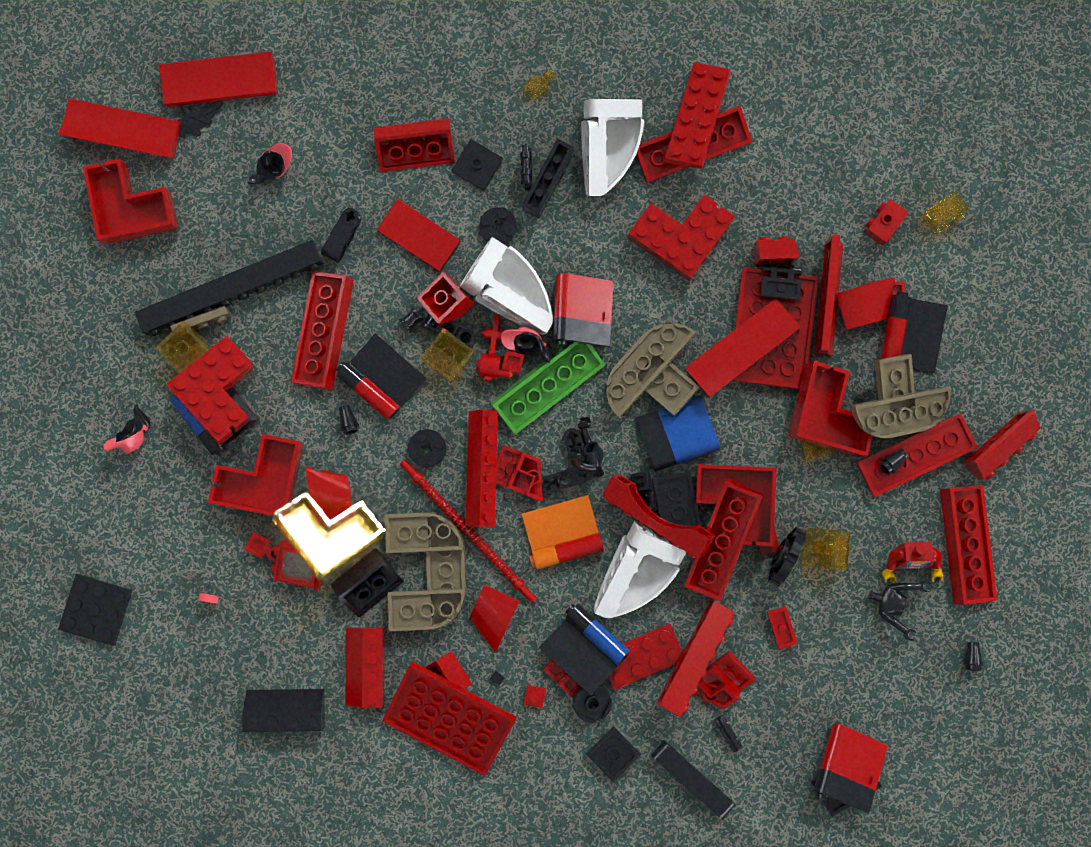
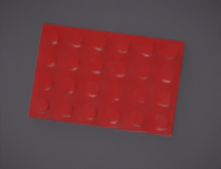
[732,267,819,390]
[382,661,517,776]

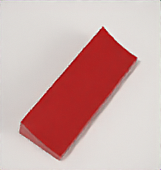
[158,51,278,107]
[58,98,181,159]
[636,106,752,182]
[814,235,844,356]
[291,271,354,391]
[684,299,802,398]
[684,477,763,601]
[940,485,997,605]

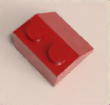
[754,236,799,266]
[417,271,475,325]
[424,651,472,689]

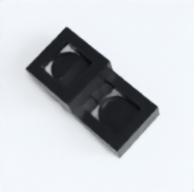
[630,471,658,511]

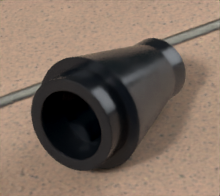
[339,405,359,435]
[879,448,908,475]
[963,642,984,671]

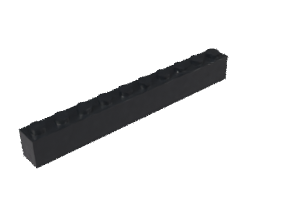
[134,240,323,337]

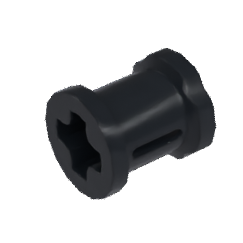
[399,307,424,332]

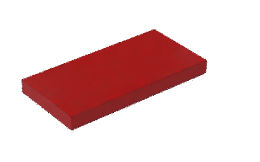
[377,199,461,272]

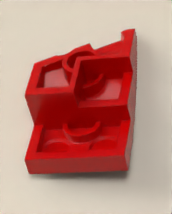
[836,277,895,330]
[496,444,543,502]
[305,466,355,525]
[469,584,520,651]
[695,650,755,709]

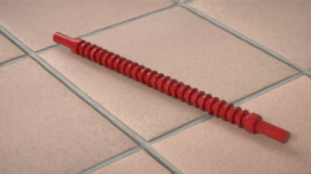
[400,459,537,603]

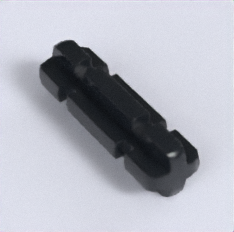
[715,715,742,752]

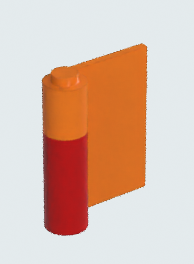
[522,495,604,570]

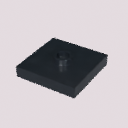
[451,139,503,191]
[586,726,641,783]

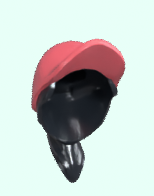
[248,143,292,185]
[501,326,552,363]
[104,404,150,453]

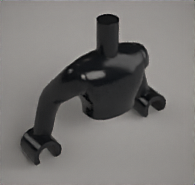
[567,417,604,477]
[868,581,931,641]

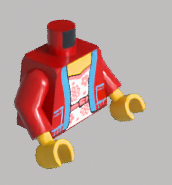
[882,542,944,583]

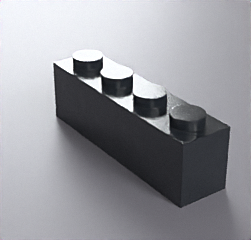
[522,138,574,219]

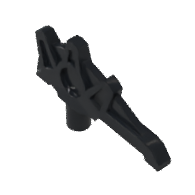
[178,101,224,138]

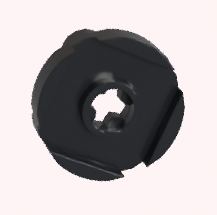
[479,207,517,245]
[408,429,447,468]
[572,685,612,723]

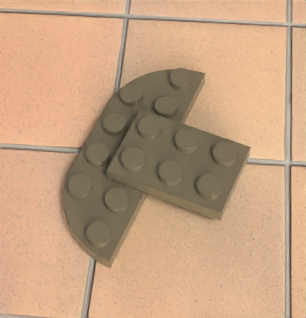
[607,323,700,419]
[851,354,951,438]

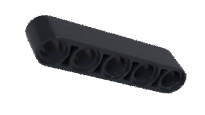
[651,740,735,820]

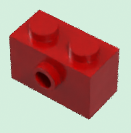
[864,199,909,246]

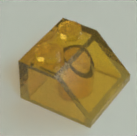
[155,321,212,373]
[420,328,474,382]
[801,527,851,571]

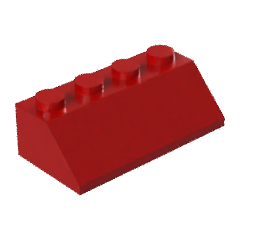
[374,118,455,172]
[963,409,1041,480]
[345,627,385,708]

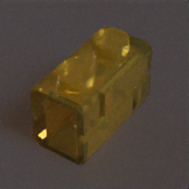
[921,191,969,233]

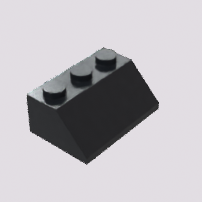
[330,548,404,617]

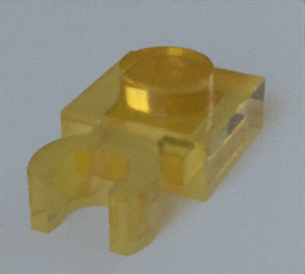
[800,442,836,462]

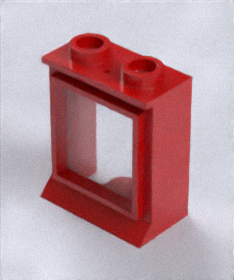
[271,539,329,592]

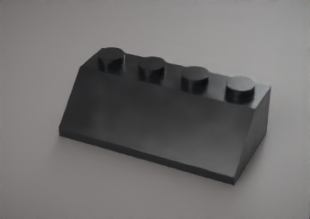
[242,689,325,732]

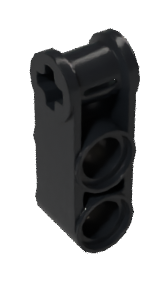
[321,208,361,263]
[421,314,476,348]

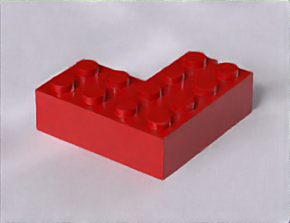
[83,158,178,245]
[627,194,735,281]
[166,336,253,446]
[788,361,872,457]
[208,434,304,518]
[696,464,777,546]

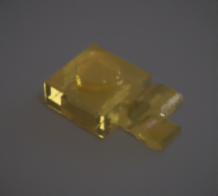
[522,68,556,101]

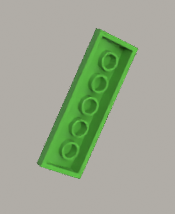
[490,342,605,435]

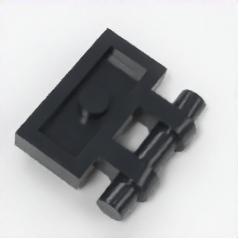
[520,144,533,190]
[760,263,802,300]

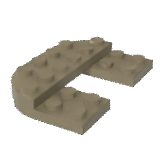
[385,513,467,631]

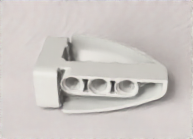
[581,99,644,196]
[460,237,553,335]
[594,520,686,618]

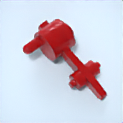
[476,314,513,382]

